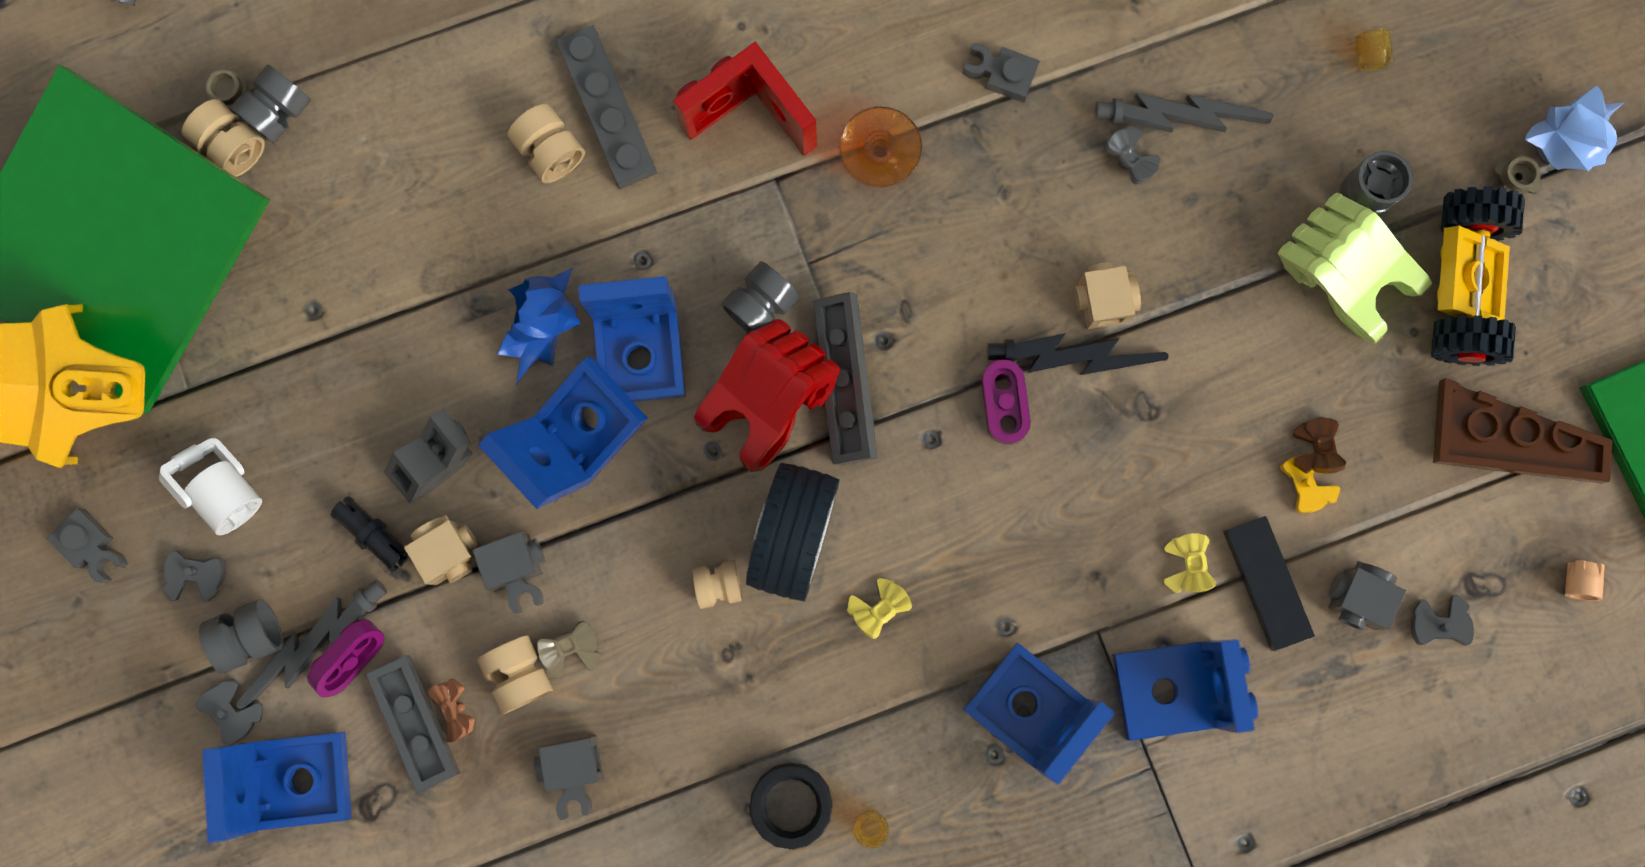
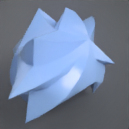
[1525,85,1625,171]

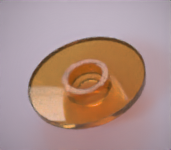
[839,106,922,187]

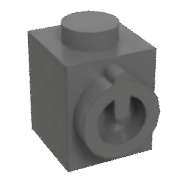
[1328,561,1406,630]

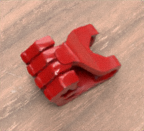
[694,319,841,472]

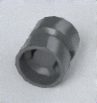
[230,64,311,144]
[1340,151,1413,217]
[721,261,800,333]
[199,599,283,674]

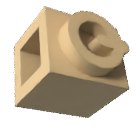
[1074,262,1141,330]
[404,515,479,586]

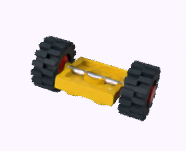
[1431,186,1525,366]

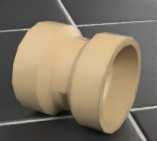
[692,560,743,609]

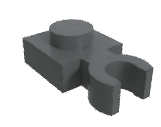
[962,44,1040,103]
[47,508,128,583]

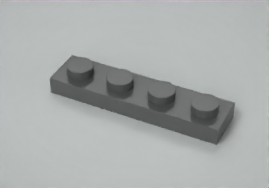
[556,25,658,189]
[813,292,878,465]

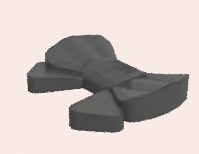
[1104,126,1160,185]
[162,550,226,602]
[1411,595,1474,646]
[196,681,263,745]

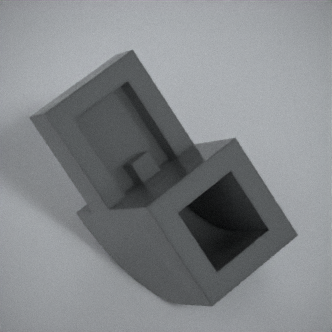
[384,409,473,504]

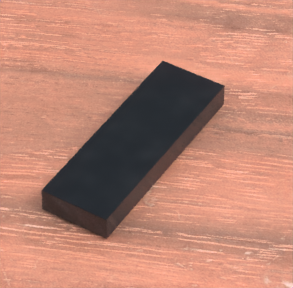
[1223,516,1315,651]

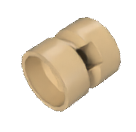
[181,99,265,177]
[507,104,585,183]
[477,635,553,715]

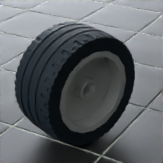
[746,463,840,601]

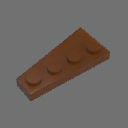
[1433,378,1612,484]

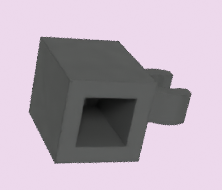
[472,532,545,614]
[534,736,604,820]

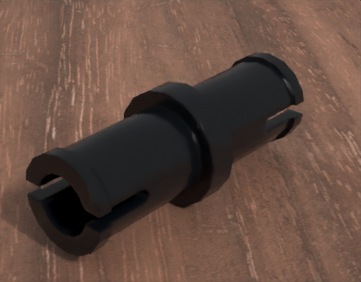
[330,496,409,572]

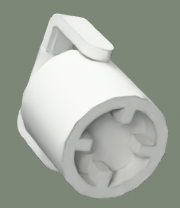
[159,438,262,536]

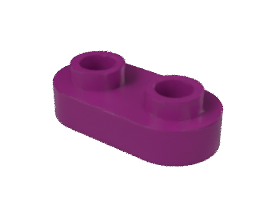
[981,360,1031,445]
[307,620,384,698]

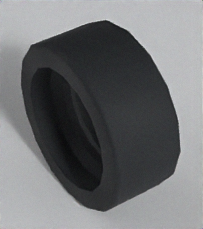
[749,762,832,850]

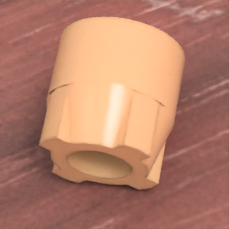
[1565,560,1605,601]

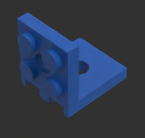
[578,276,686,402]
[478,357,648,509]
[1112,639,1258,741]
[963,643,1115,785]
[202,731,352,843]

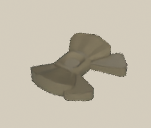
[536,621,600,679]

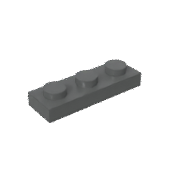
[366,655,460,793]

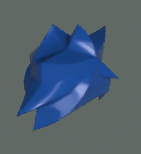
[498,267,581,385]

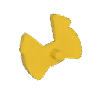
[1280,453,1341,514]

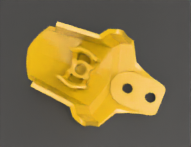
[0,304,145,468]

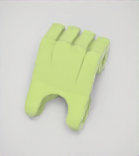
[1278,193,1432,343]

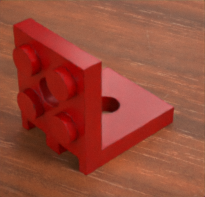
[673,41,817,156]

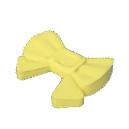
[1164,533,1216,593]
[847,578,912,639]

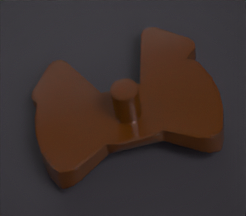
[1293,417,1346,474]

